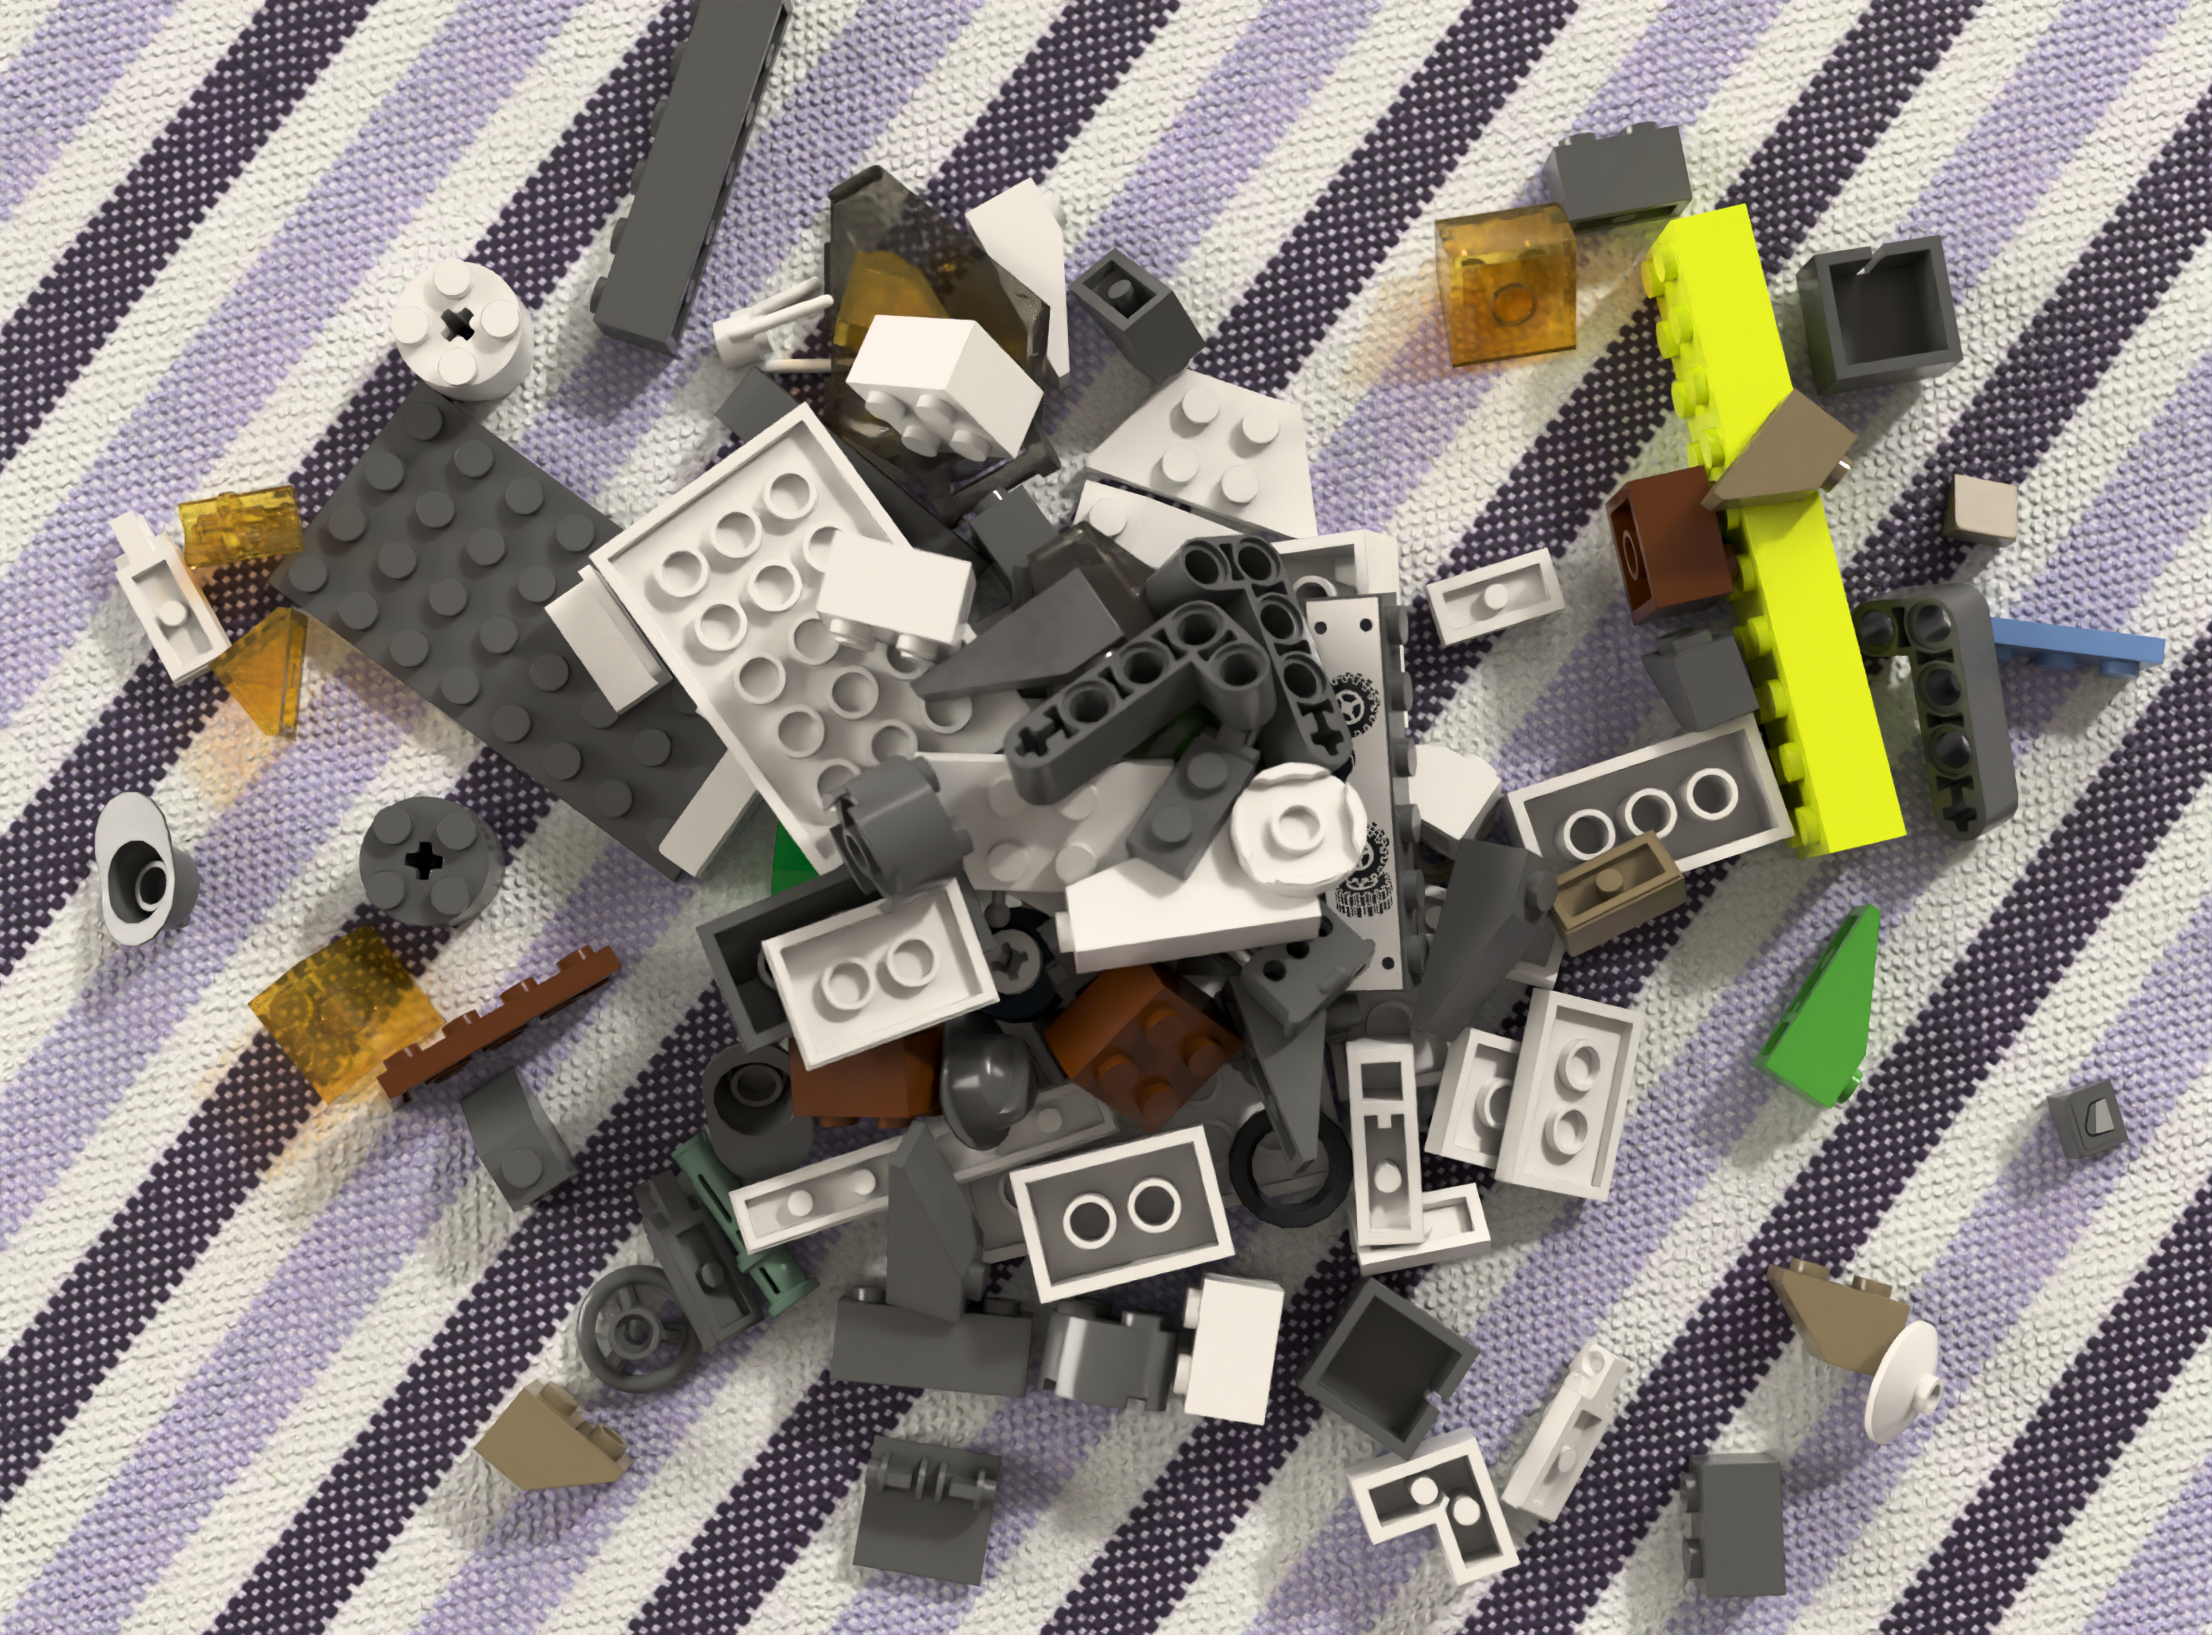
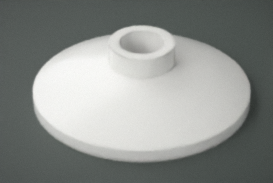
[1865,1320,1944,1445]

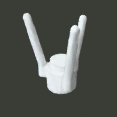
[713,277,856,375]

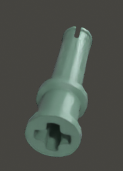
[671,1131,820,1319]

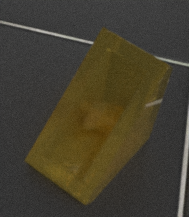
[208,607,309,742]

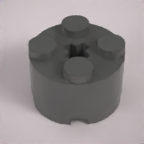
[822,755,974,914]
[359,796,505,928]
[1037,1296,1179,1412]

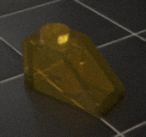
[833,250,950,351]

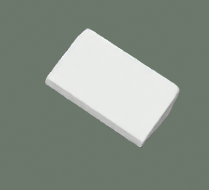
[659,749,764,880]

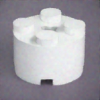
[390,258,535,403]

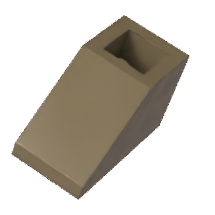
[1766,1257,1910,1377]
[473,1379,634,1491]

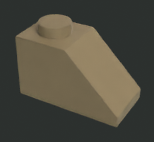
[1700,388,1858,512]

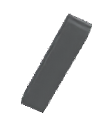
[714,365,990,581]

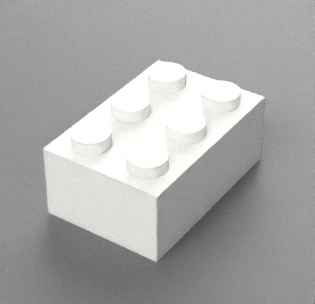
[1009,1122,1235,1304]

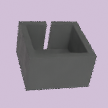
[1795,235,1964,397]
[1293,1274,1481,1462]

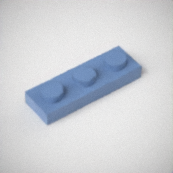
[1991,617,2166,680]

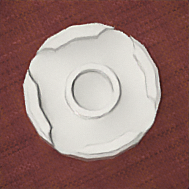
[1230,763,1367,898]

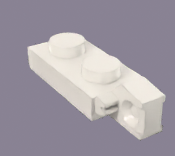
[108,510,238,686]
[1501,1341,1629,1524]

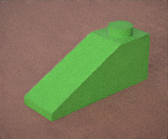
[1751,904,1881,1109]

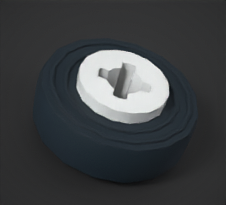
[979,906,1063,1024]

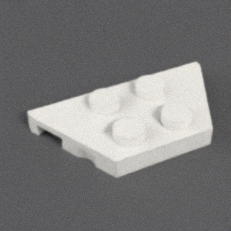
[1085,368,1318,540]
[913,752,1174,892]

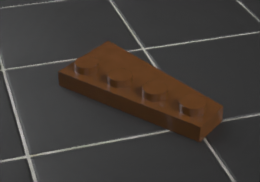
[376,944,622,1112]

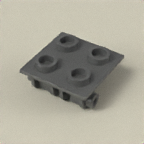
[852,1435,1002,1587]

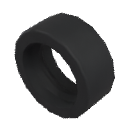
[1228,1109,1354,1229]

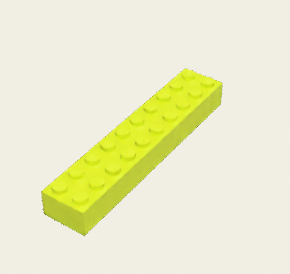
[1641,203,1907,860]

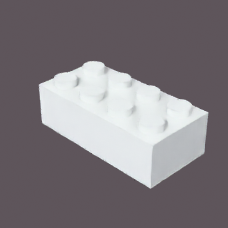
[1499,712,1795,918]

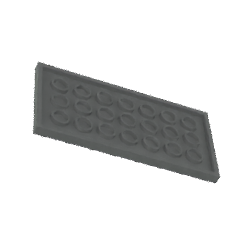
[267,380,728,882]

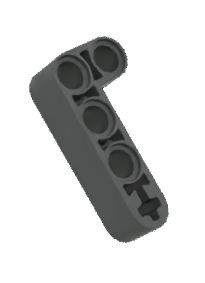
[1146,534,1353,774]
[1851,583,2019,842]
[1003,601,1277,806]

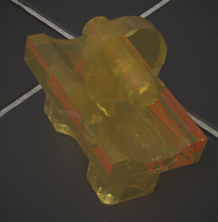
[178,485,305,569]

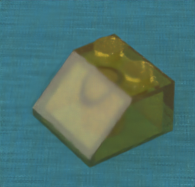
[1434,202,1576,368]
[247,924,447,1105]

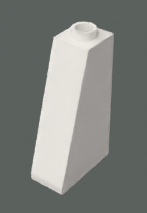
[1055,810,1321,974]

